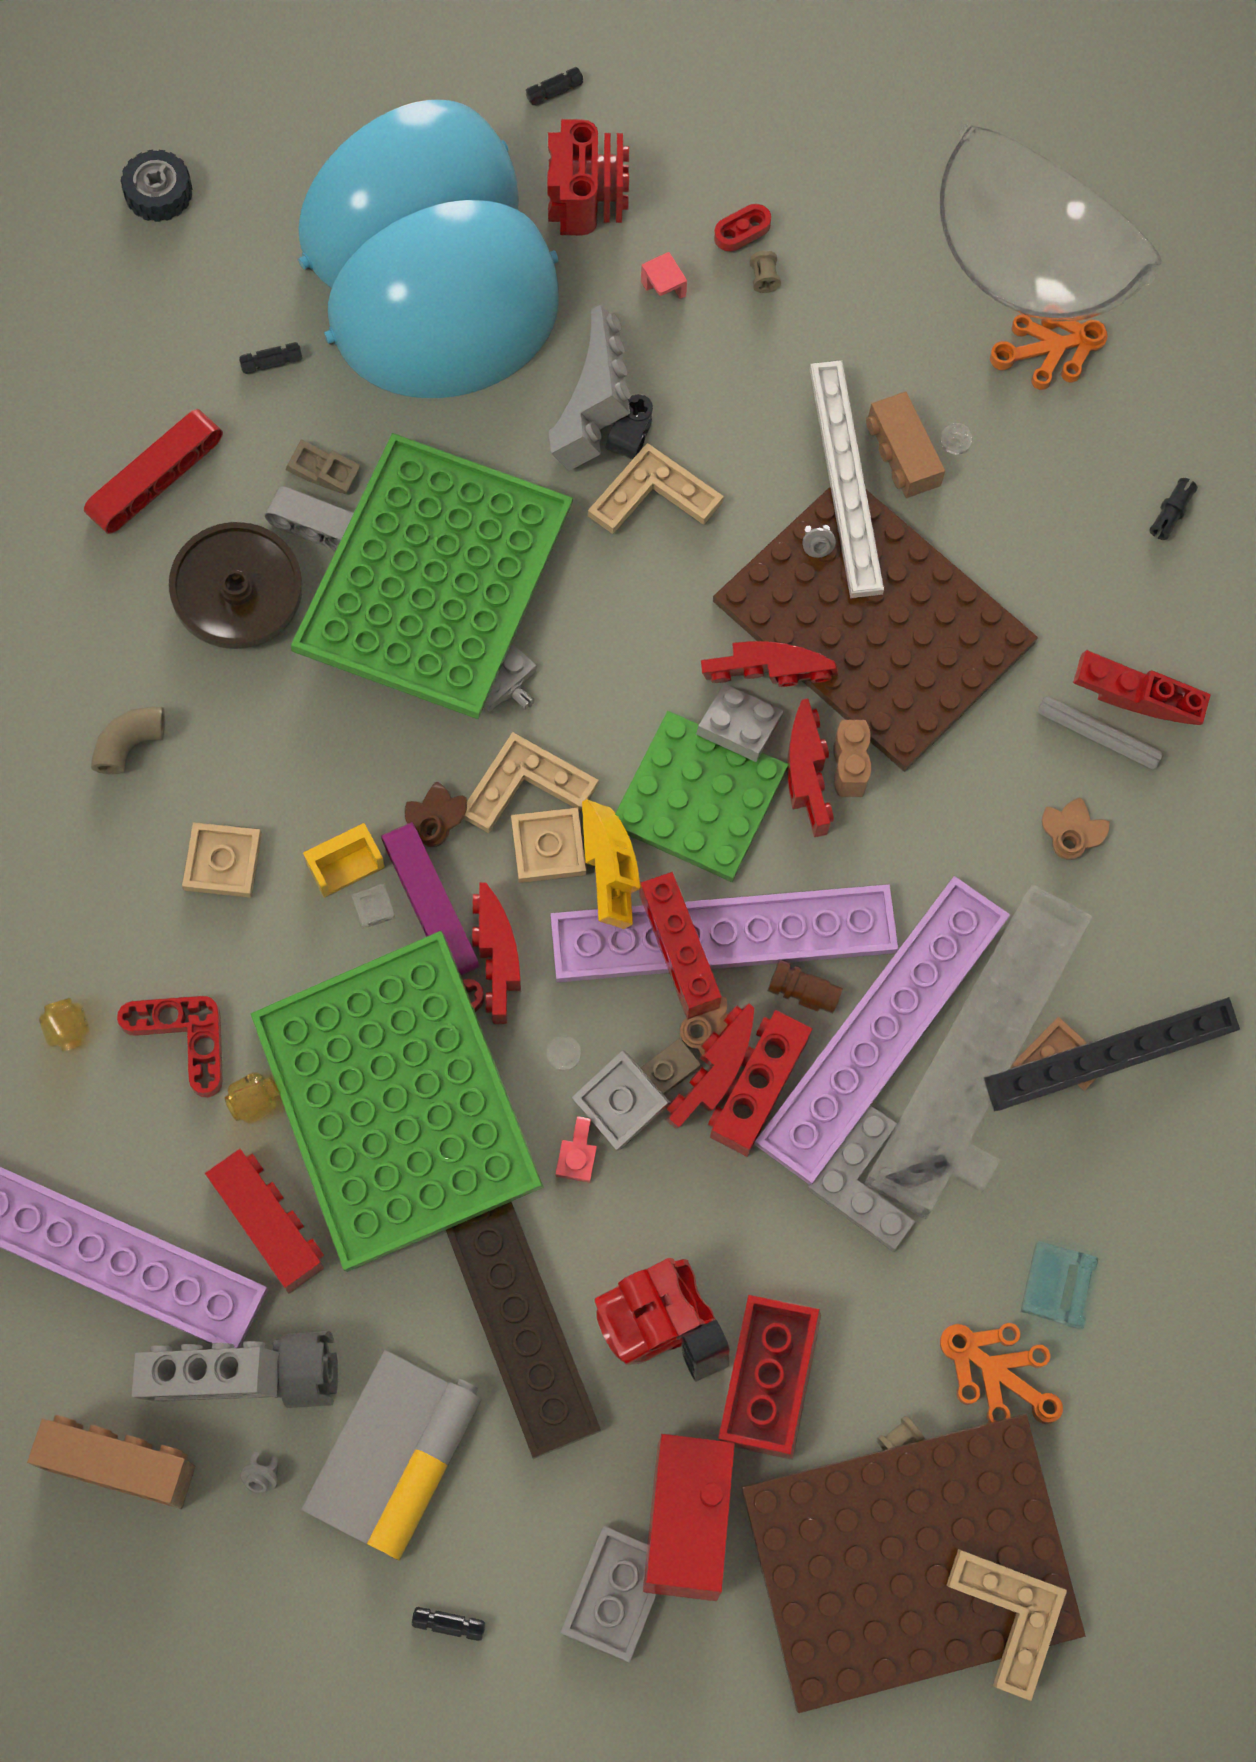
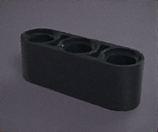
[682,1319,730,1382]

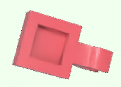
[555,1116,597,1183]

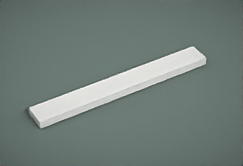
[810,360,884,598]

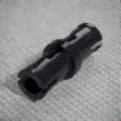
[1149,478,1198,540]

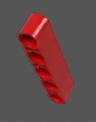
[84,409,223,534]

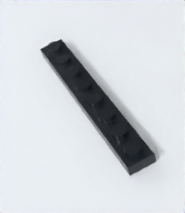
[983,997,1240,1112]

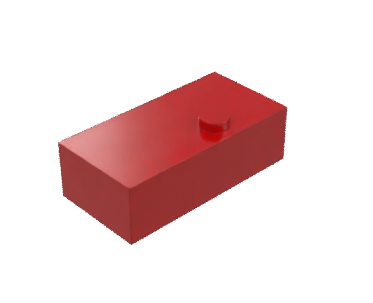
[718,1295,821,1460]
[643,1434,735,1601]

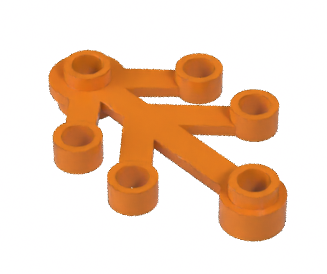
[990,307,1108,390]
[940,1323,1063,1424]

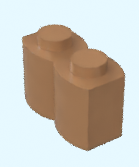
[833,720,871,797]

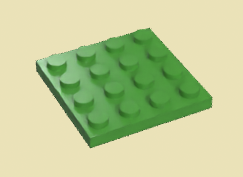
[615,711,788,882]

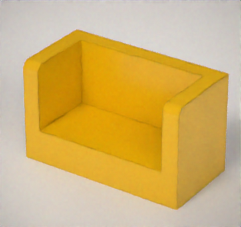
[303,823,385,898]

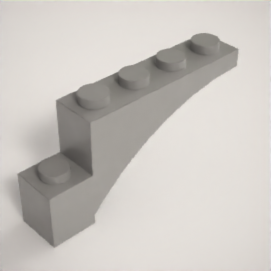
[549,305,631,471]

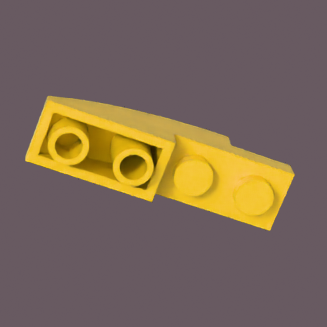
[582,799,640,929]

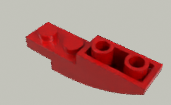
[701,641,839,687]
[1073,650,1211,725]
[787,698,834,837]
[472,882,521,1024]
[665,1003,754,1129]

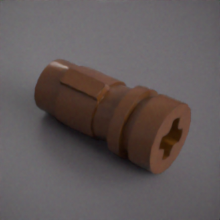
[767,959,843,1014]

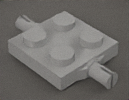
[484,644,537,712]

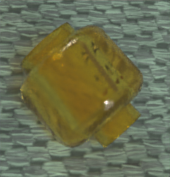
[39,998,90,1052]
[224,1072,280,1124]

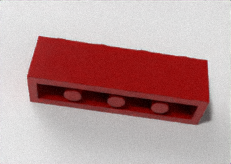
[205,1148,324,1293]

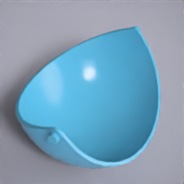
[298,100,519,288]
[324,200,559,398]

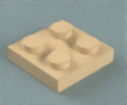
[511,807,586,883]
[182,822,262,898]

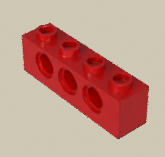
[639,871,722,1020]
[708,1010,813,1157]

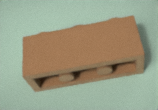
[866,391,945,498]

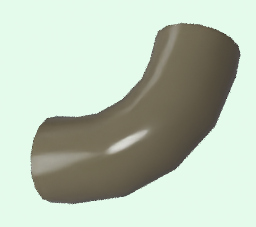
[91,707,165,774]

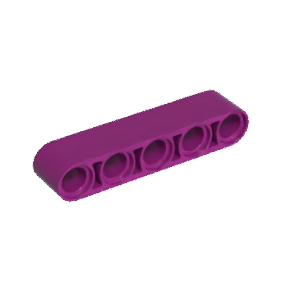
[381,822,479,976]

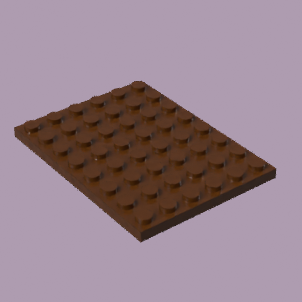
[713,487,1038,772]
[741,1414,1086,1713]

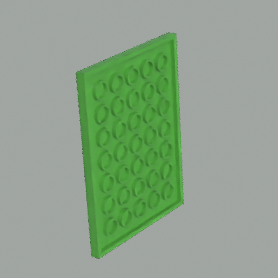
[291,433,573,719]
[250,931,544,1272]

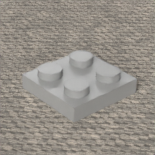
[696,684,784,762]
[572,1050,671,1150]

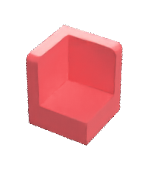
[641,252,687,299]

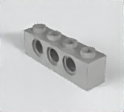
[132,1341,279,1402]

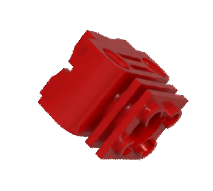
[547,119,629,236]

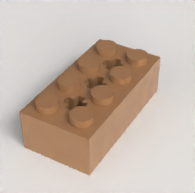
[27,1415,196,1509]

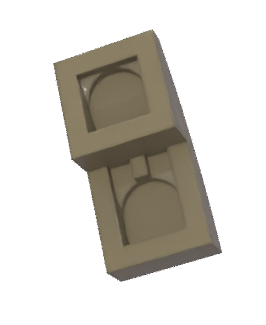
[285,439,361,494]

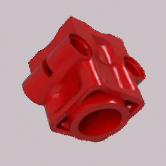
[595,1258,716,1365]

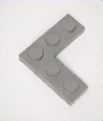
[807,1105,915,1252]

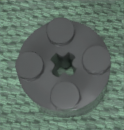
[273,1331,338,1408]

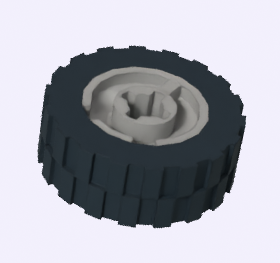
[121,149,193,222]

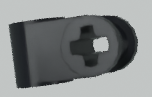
[605,394,653,460]

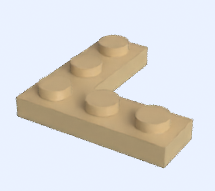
[588,443,724,534]
[463,732,599,833]
[946,1549,1067,1701]

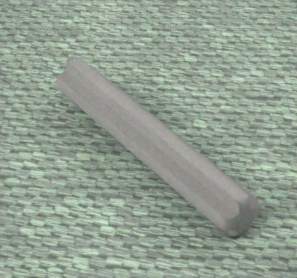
[1038,696,1162,769]

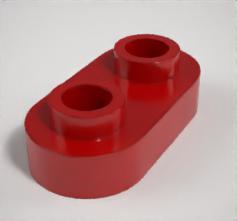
[714,204,771,251]

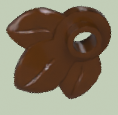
[405,782,467,847]

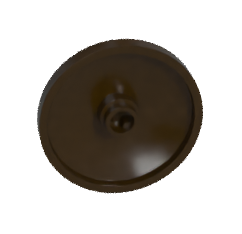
[169,522,302,649]

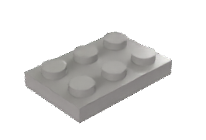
[560,1526,656,1663]

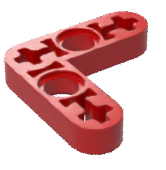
[117,996,223,1098]

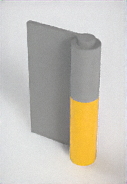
[301,1350,482,1561]

